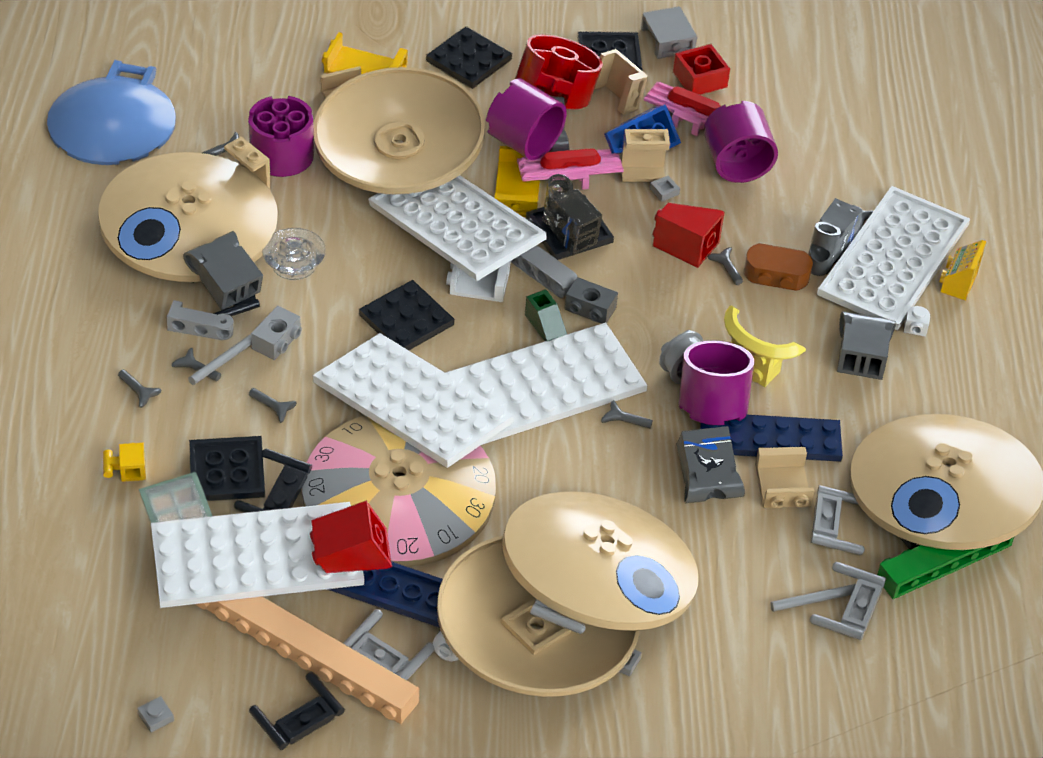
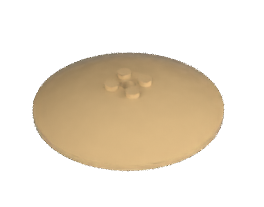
[437,536,640,697]

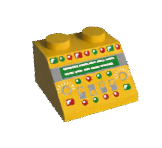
[939,240,987,301]

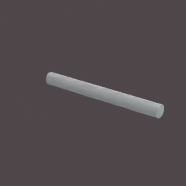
[188,334,252,385]
[770,584,856,612]

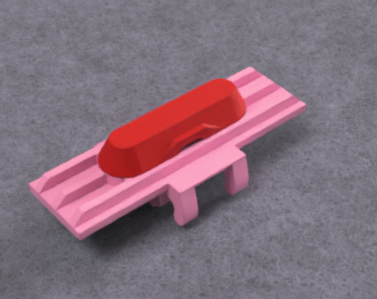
[644,82,721,136]
[517,148,624,192]

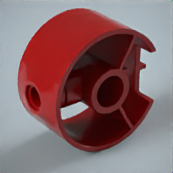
[515,34,603,109]

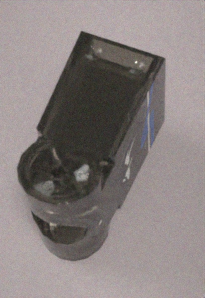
[542,174,602,256]

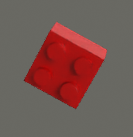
[673,44,730,95]

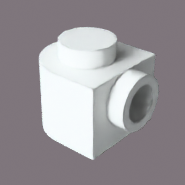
[904,306,930,336]

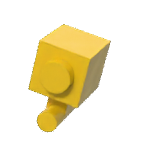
[103,442,146,482]

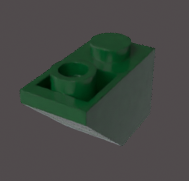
[525,289,567,342]

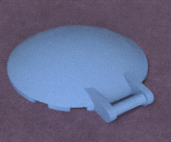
[47,60,176,165]

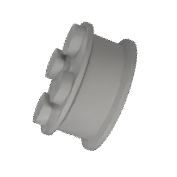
[659,330,703,384]

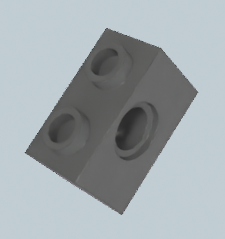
[565,277,618,324]

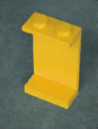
[321,32,408,75]
[494,146,540,217]

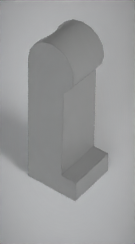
[167,300,234,340]

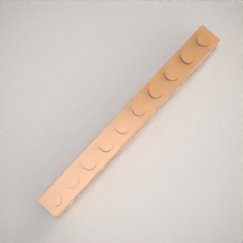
[196,597,419,724]

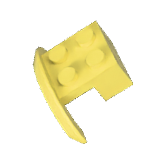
[724,305,806,387]

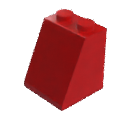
[652,203,725,268]
[310,500,392,573]

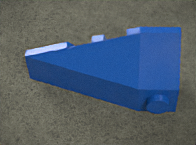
[604,104,681,154]

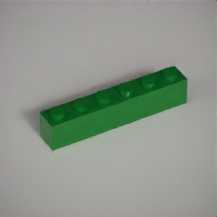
[877,536,1015,599]

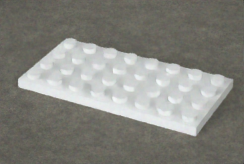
[368,175,547,281]
[817,186,970,331]
[446,323,647,445]
[313,333,514,468]
[151,502,364,608]

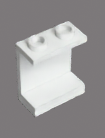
[446,261,511,302]

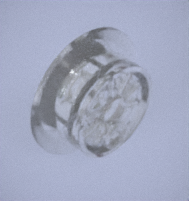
[263,228,325,280]

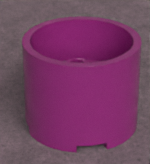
[486,79,567,160]
[248,96,314,177]
[704,101,778,183]
[678,341,754,425]

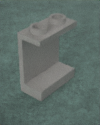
[641,6,697,59]

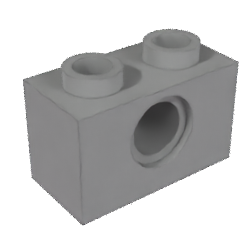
[251,305,302,360]

